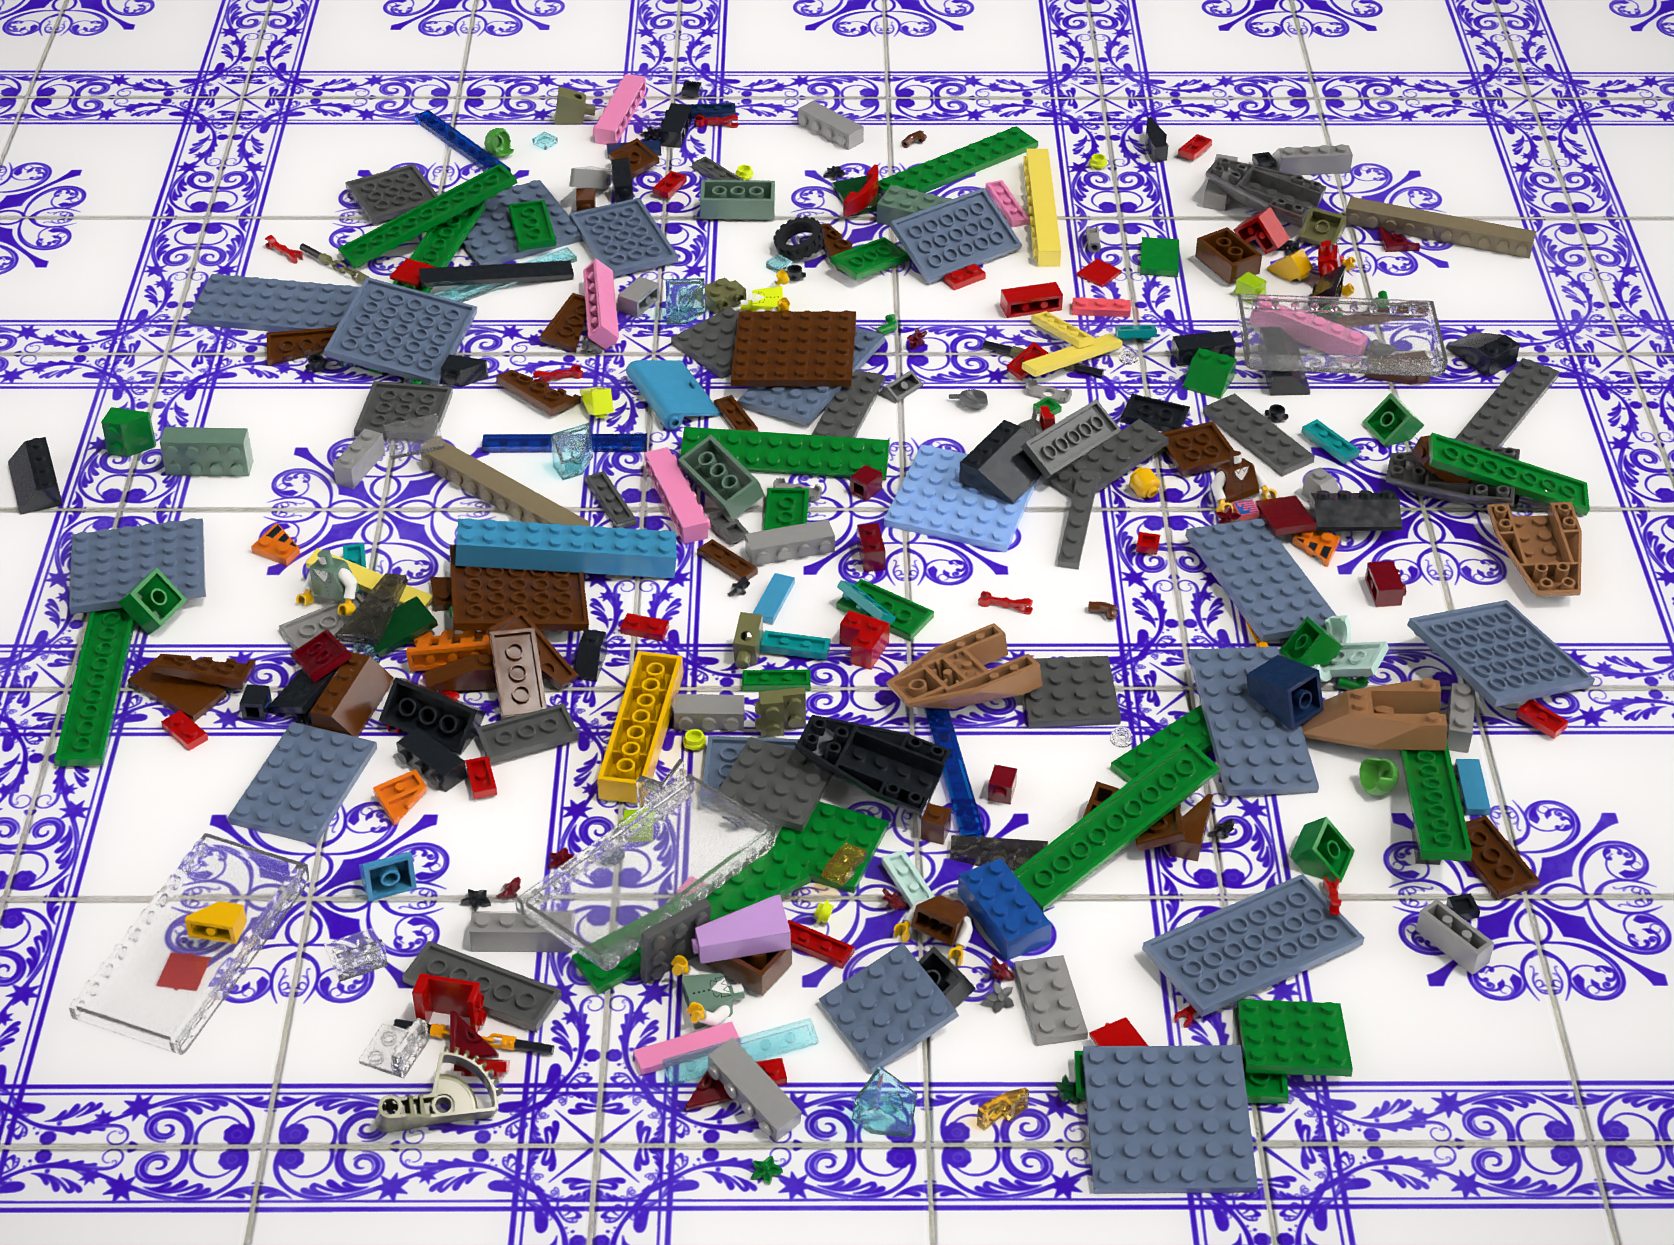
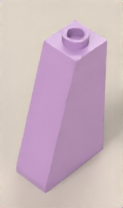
[691,895,791,964]

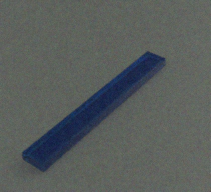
[414,110,511,172]
[482,433,648,453]
[924,708,985,841]

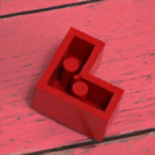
[1233,207,1290,255]
[840,610,890,670]

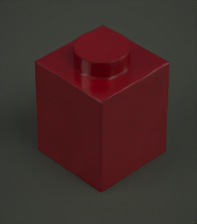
[850,465,882,501]
[988,764,1018,805]

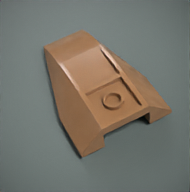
[1487,502,1582,597]

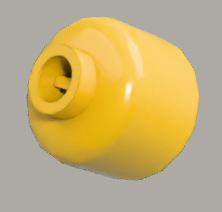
[1129,467,1160,498]

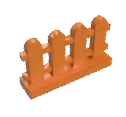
[406,629,491,672]

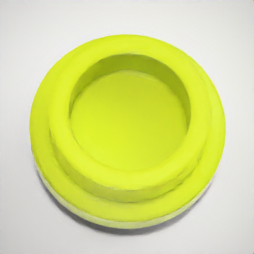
[1089,153,1107,170]
[735,165,754,180]
[683,729,706,750]
[814,900,834,924]

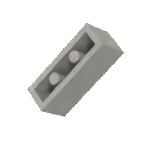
[333,429,385,489]
[1447,683,1475,753]
[674,694,745,731]
[1416,899,1494,975]

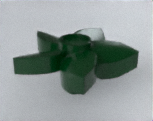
[1054,1074,1080,1105]

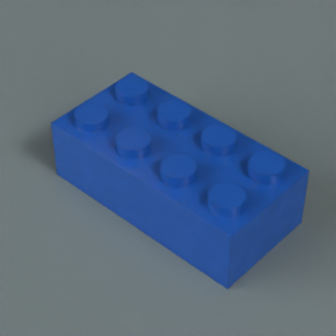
[958,858,1051,961]

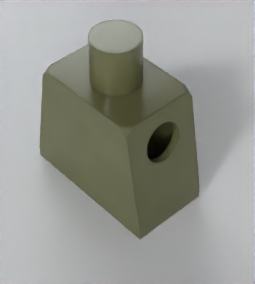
[554,86,596,125]
[733,612,764,669]

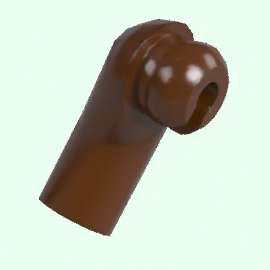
[901,130,927,148]
[1088,601,1118,620]

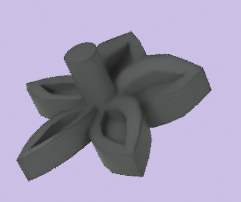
[581,336,603,354]
[984,981,1014,1013]

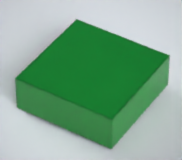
[1033,397,1062,415]

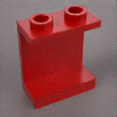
[412,973,487,1033]

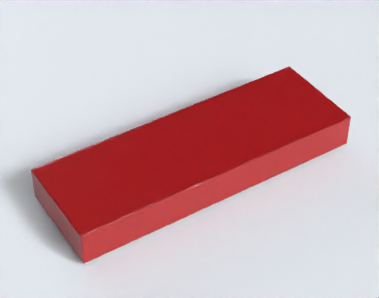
[788,920,855,969]

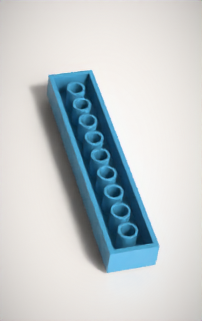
[455,518,677,578]

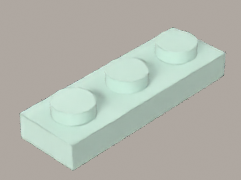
[882,850,935,908]

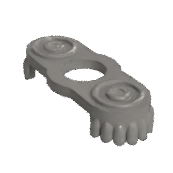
[1025,379,1072,403]
[773,477,822,502]

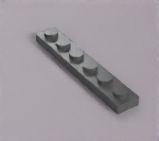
[1057,469,1100,570]

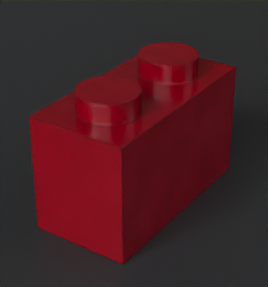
[857,523,886,572]
[1365,560,1407,607]

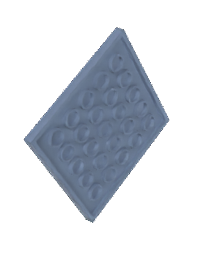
[462,180,583,265]
[324,277,478,386]
[69,518,206,614]
[1407,600,1595,707]
[1082,1045,1258,1194]

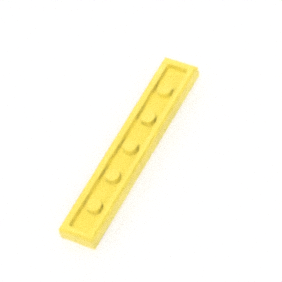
[1022,333,1123,377]
[306,548,433,608]

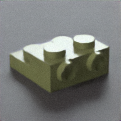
[1298,207,1347,246]
[693,277,746,314]
[754,687,806,738]

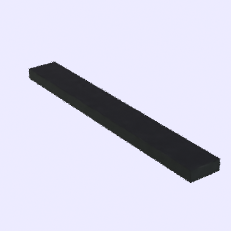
[419,260,574,287]

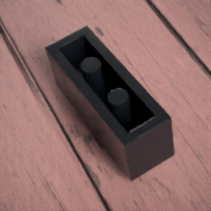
[657,103,692,148]
[1171,330,1236,366]
[396,728,467,792]

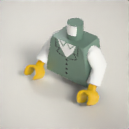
[296,550,360,615]
[671,955,745,1029]

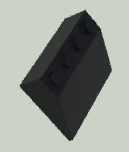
[959,420,1043,505]

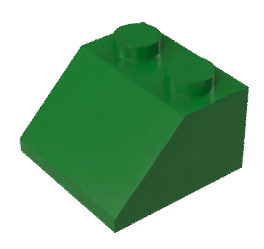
[1183,348,1237,399]
[1362,393,1425,447]
[101,407,157,457]
[117,567,187,635]
[1279,616,1343,667]
[1290,816,1355,883]

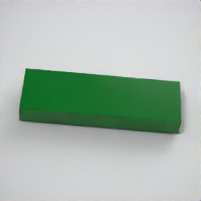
[742,669,811,691]

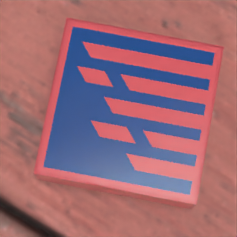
[1232,499,1260,521]

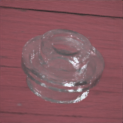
[1118,347,1138,365]
[1110,727,1133,748]

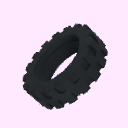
[773,216,825,261]

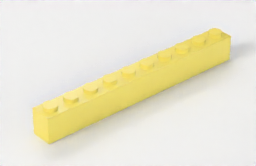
[1023,149,1061,267]

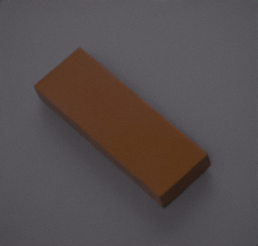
[714,395,758,431]
[697,539,758,581]

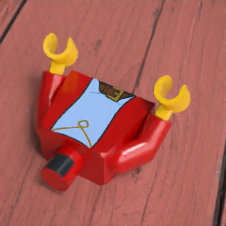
[1318,240,1356,297]

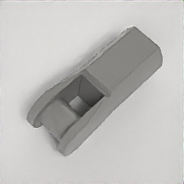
[1086,226,1101,252]

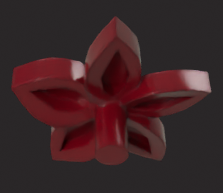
[907,327,928,350]
[1216,506,1241,524]
[548,847,577,872]
[496,876,521,899]
[882,887,908,911]
[989,956,1015,981]

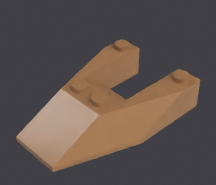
[887,623,1042,709]
[1301,678,1447,750]

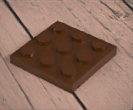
[1161,421,1235,476]

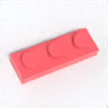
[1072,297,1131,317]

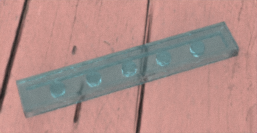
[662,1017,819,1086]

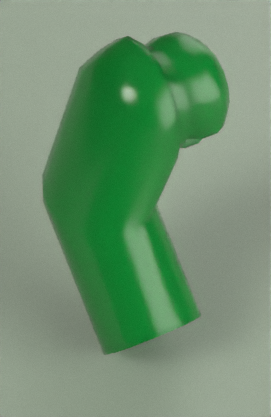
[876,314,898,335]
[1337,676,1370,690]

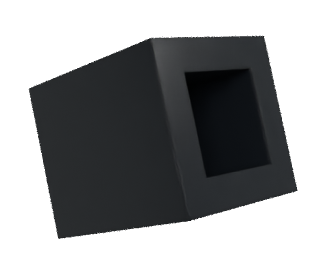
[240,684,272,721]

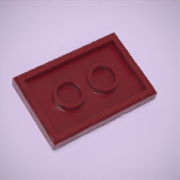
[1255,495,1317,536]
[290,629,352,683]

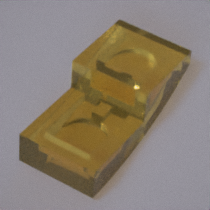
[821,843,867,885]
[977,1088,1029,1131]

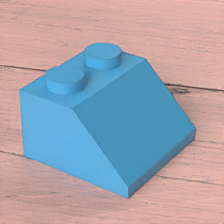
[359,852,417,902]

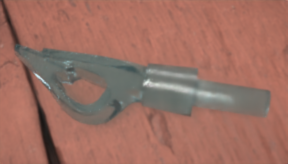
[353,629,380,664]

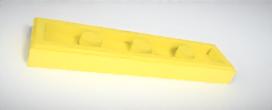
[1031,311,1095,348]

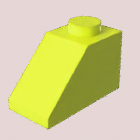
[579,387,614,418]

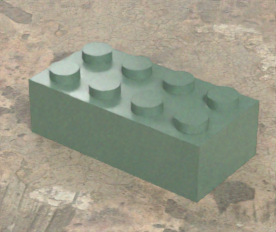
[700,180,776,221]
[877,185,952,226]
[159,427,254,476]
[678,435,765,520]

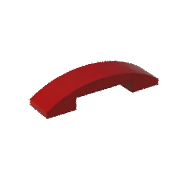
[843,164,879,217]

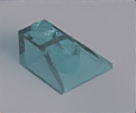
[665,278,705,325]
[551,423,593,481]
[852,1066,917,1138]

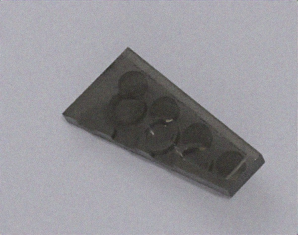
[335,573,408,645]
[950,835,1048,872]

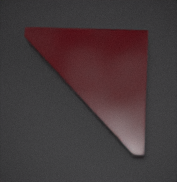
[1378,227,1420,252]
[450,1011,499,1059]
[685,1070,733,1112]

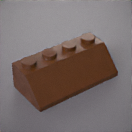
[310,651,394,737]

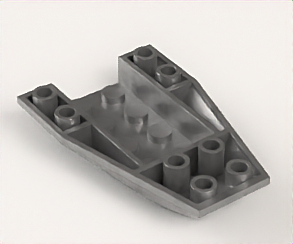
[1205,157,1327,228]
[1386,446,1520,507]

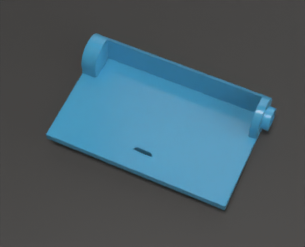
[626,360,721,430]

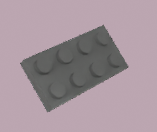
[476,703,579,764]

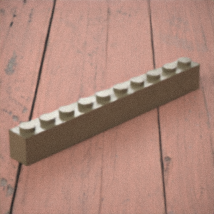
[1345,197,1536,259]
[420,438,590,526]

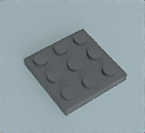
[640,898,711,984]

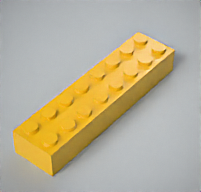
[597,651,683,804]

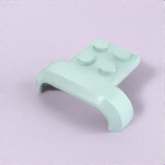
[1312,615,1389,682]

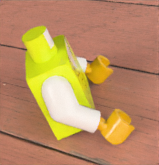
[741,269,790,312]

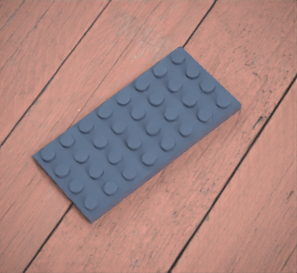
[187,274,360,332]
[737,327,885,425]
[1185,518,1337,642]
[1188,647,1319,796]
[1142,874,1365,1017]

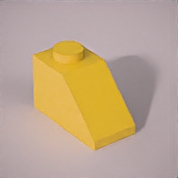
[1267,248,1313,281]
[185,901,247,944]

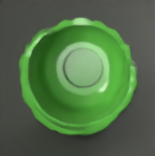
[484,128,514,157]
[1359,758,1399,796]

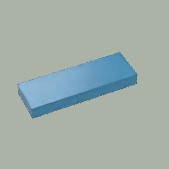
[753,573,795,624]
[1455,759,1491,815]

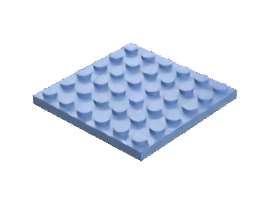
[884,444,1039,552]

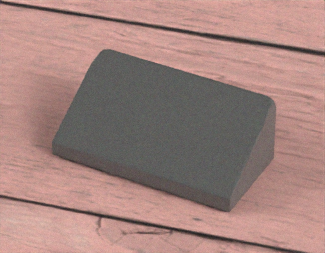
[879,369,924,404]

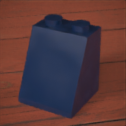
[1246,655,1324,730]

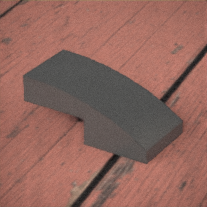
[708,510,749,544]

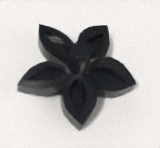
[640,127,658,140]
[823,166,845,181]
[1278,240,1300,256]
[727,576,751,596]
[292,709,313,727]
[1208,819,1235,838]
[461,889,491,912]

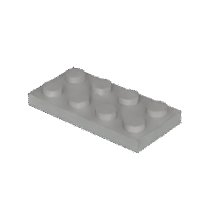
[1014,955,1088,1046]

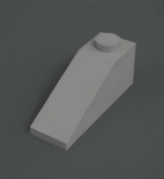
[569,166,612,189]

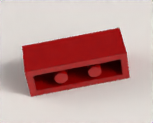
[1000,282,1063,318]

